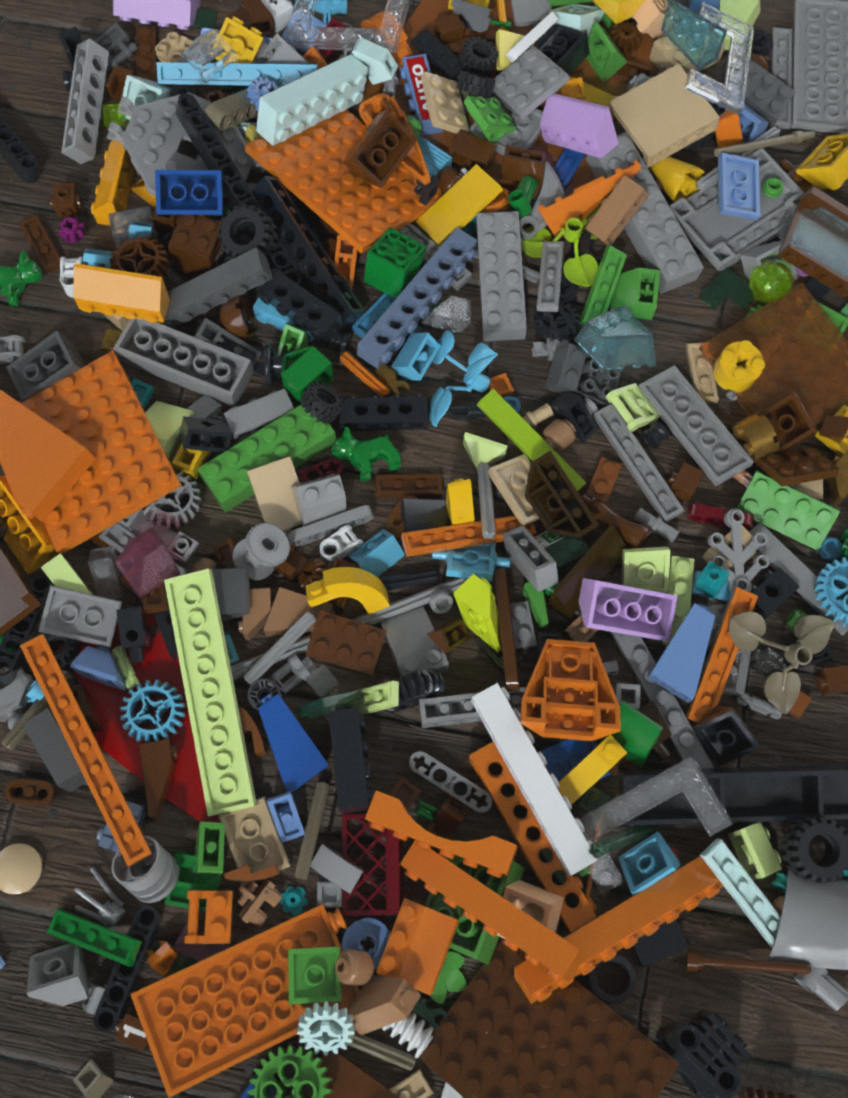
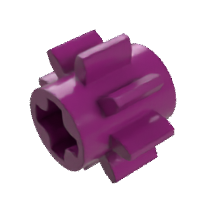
[58,217,86,243]

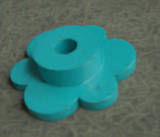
[279,886,307,915]

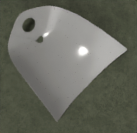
[768,862,848,970]

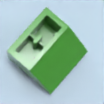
[610,267,660,320]

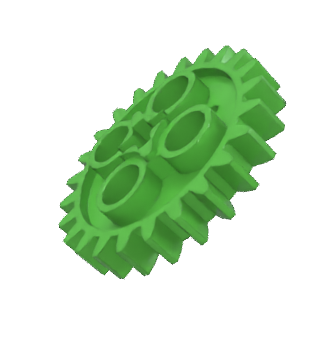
[248,1045,334,1098]

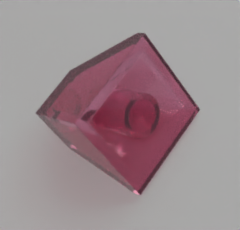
[115,527,180,598]

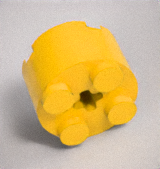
[713,340,765,392]

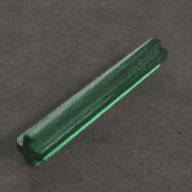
[588,825,658,858]

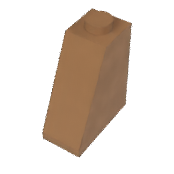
[264,587,336,637]
[347,975,421,1035]

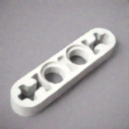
[505,11,560,63]

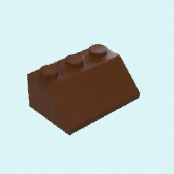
[342,109,418,188]

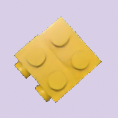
[209,16,265,64]

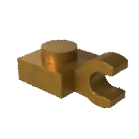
[376,363,410,397]

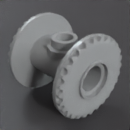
[232,523,290,581]

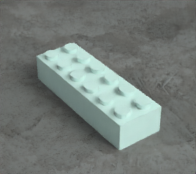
[256,54,368,146]

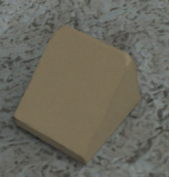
[73,1059,114,1098]

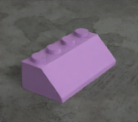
[113,0,201,30]
[540,93,619,158]
[579,578,678,642]

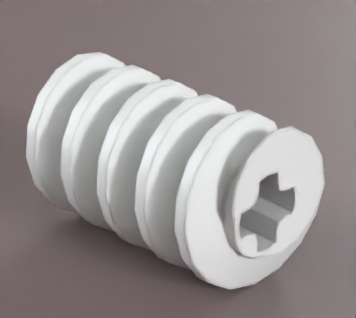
[382,1012,433,1058]

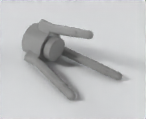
[75,867,126,927]

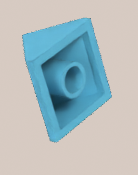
[618,832,681,896]

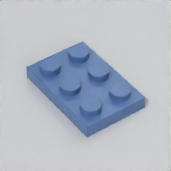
[718,153,760,220]

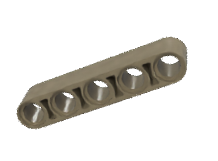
[204,89,258,130]

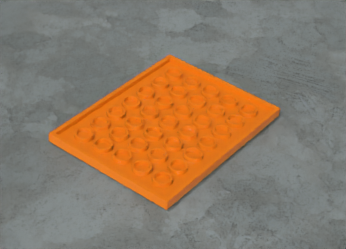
[245,109,443,254]
[21,350,182,554]

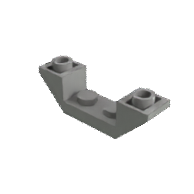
[118,509,199,562]

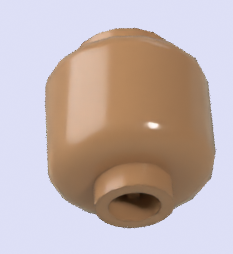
[543,419,576,451]
[335,949,374,986]

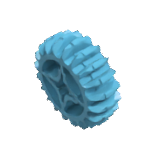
[120,680,186,743]

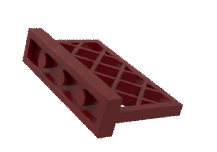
[342,814,404,916]

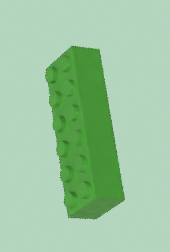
[197,405,336,513]

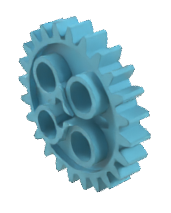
[814,557,848,627]

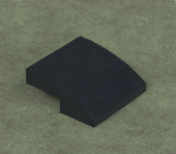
[401,499,448,533]

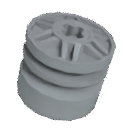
[111,835,180,903]

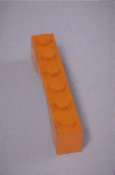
[365,791,518,878]

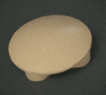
[155,32,193,63]
[0,843,43,894]

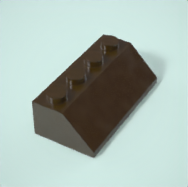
[548,525,628,622]

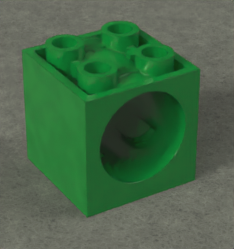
[364,227,426,299]

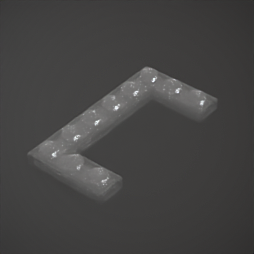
[284,0,410,52]
[685,2,754,115]
[578,756,733,894]

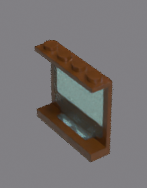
[777,186,848,297]

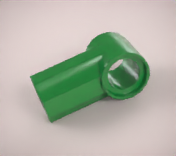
[507,176,538,218]

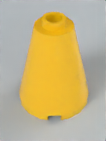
[648,156,705,203]

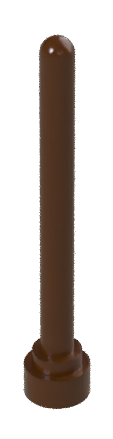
[686,950,811,974]

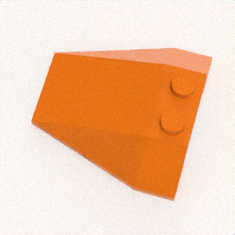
[521,639,621,741]

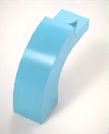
[83,220,152,269]

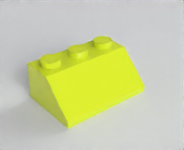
[453,574,501,652]

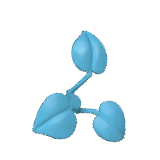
[428,330,498,427]

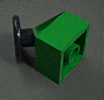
[264,343,334,406]

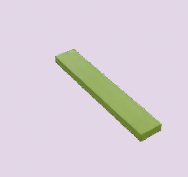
[477,389,586,491]

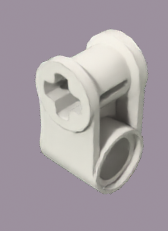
[60,256,86,298]
[320,524,364,565]

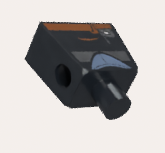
[116,606,151,663]

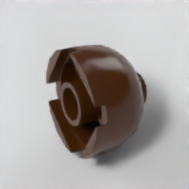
[218,295,257,339]

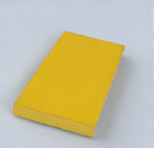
[415,164,503,247]

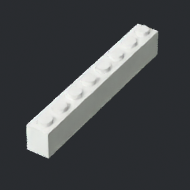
[471,683,598,876]

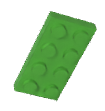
[736,470,840,551]

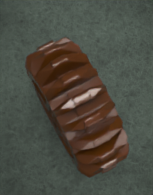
[110,234,170,280]

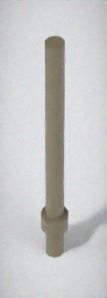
[714,130,815,157]

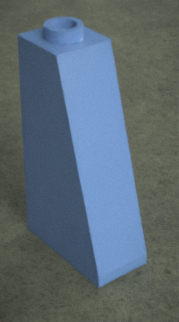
[648,603,715,703]

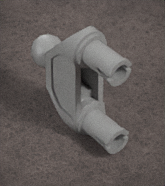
[0,667,34,730]

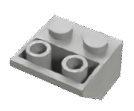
[252,34,309,87]

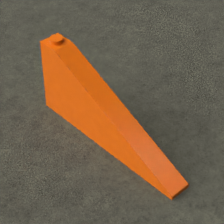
[0,390,96,522]

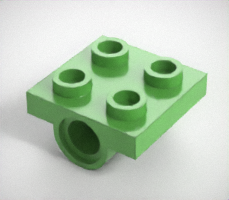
[463,96,516,143]

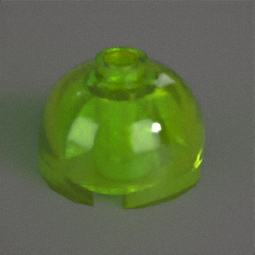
[749,260,794,304]

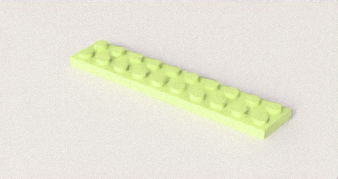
[164,569,257,816]

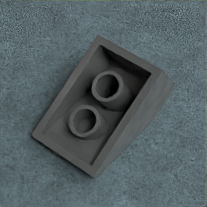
[6,331,85,402]

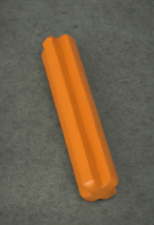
[340,351,391,397]

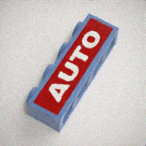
[399,54,443,136]

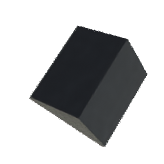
[692,705,761,766]

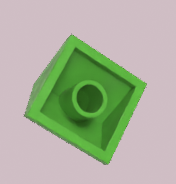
[586,23,628,82]

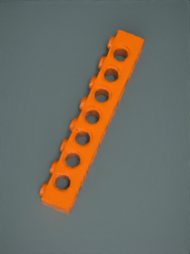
[468,742,597,933]

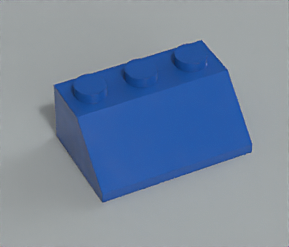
[155,170,223,215]

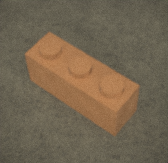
[585,175,649,246]

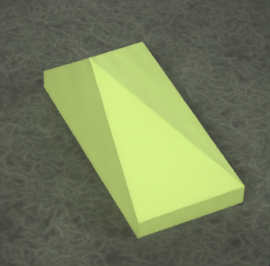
[463,432,507,470]

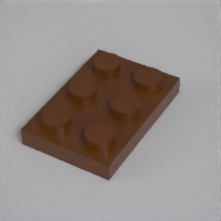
[755,447,839,487]
[305,610,387,675]

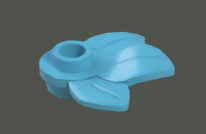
[26,680,44,703]

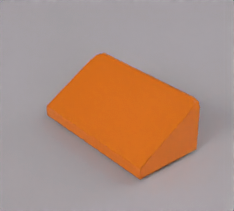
[715,110,743,148]

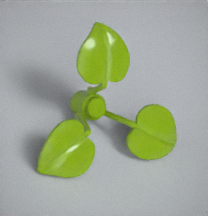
[520,206,600,287]

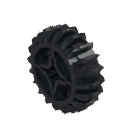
[387,668,446,712]

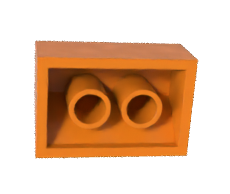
[376,898,459,996]

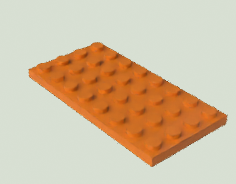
[130,904,360,1098]

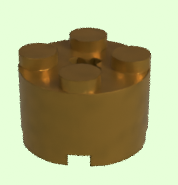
[732,412,779,464]

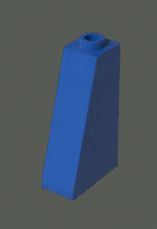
[258,693,329,793]

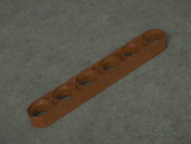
[494,567,520,691]

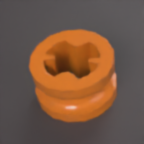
[327,907,347,934]

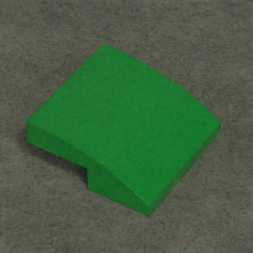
[601,700,663,768]
[164,851,226,912]

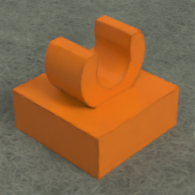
[147,940,183,977]

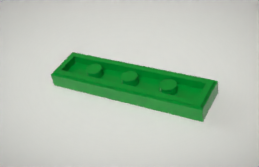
[47,908,143,967]

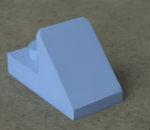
[267,791,305,843]

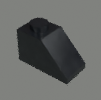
[549,391,598,442]

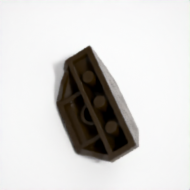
[525,450,599,538]

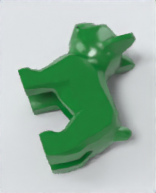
[0,251,43,306]
[331,426,401,482]

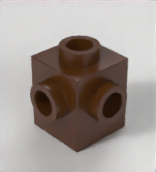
[50,183,82,218]

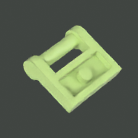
[605,383,660,432]

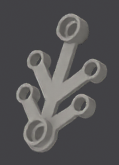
[708,508,769,593]

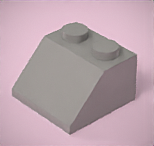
[291,474,346,527]

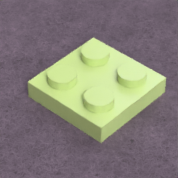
[621,547,670,593]

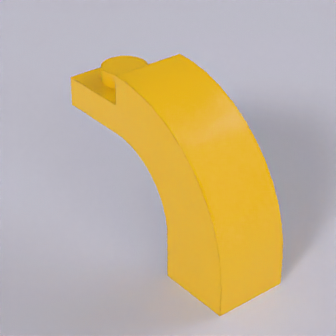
[305,567,390,614]

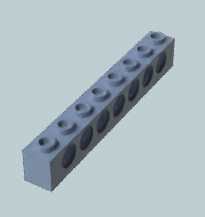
[357,228,478,369]

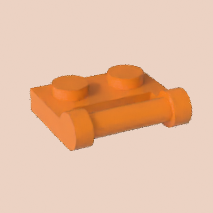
[184,890,234,944]

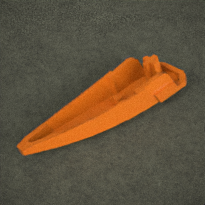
[359,93,430,185]

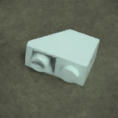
[352,38,398,85]

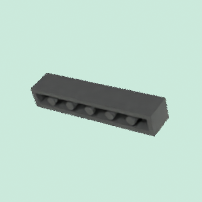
[157,248,273,329]

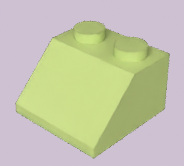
[728,822,782,880]

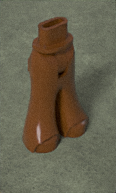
[581,494,653,549]

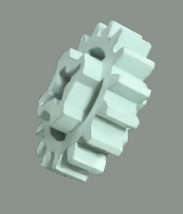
[297,1001,355,1056]

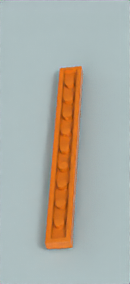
[20,634,152,867]

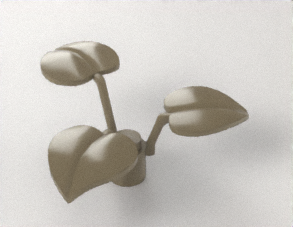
[729,611,836,714]

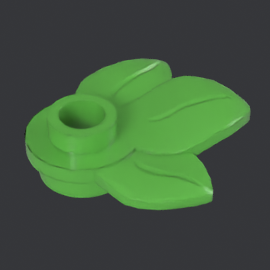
[429,952,467,1004]

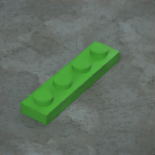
[579,245,627,332]

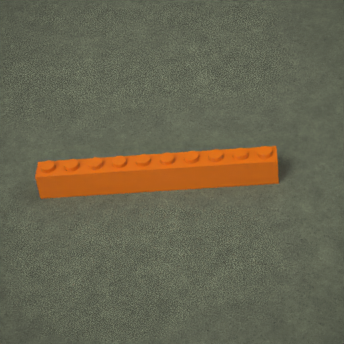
[514,856,740,1004]

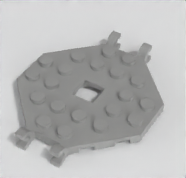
[107,92,266,197]

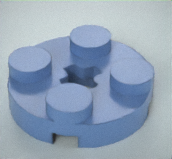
[342,918,390,969]

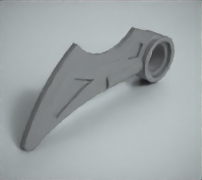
[519,162,565,240]

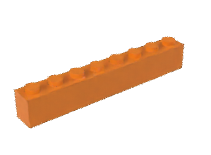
[400,840,586,982]

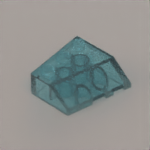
[661,0,728,70]
[575,305,656,370]

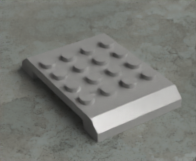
[669,148,804,271]

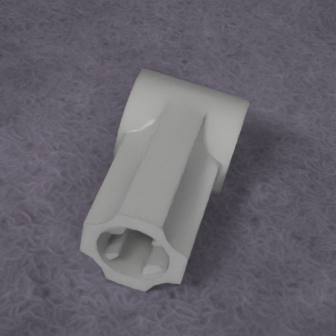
[794,967,848,1011]

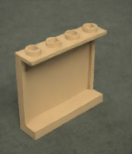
[608,64,720,168]

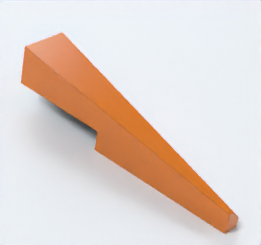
[537,160,642,241]

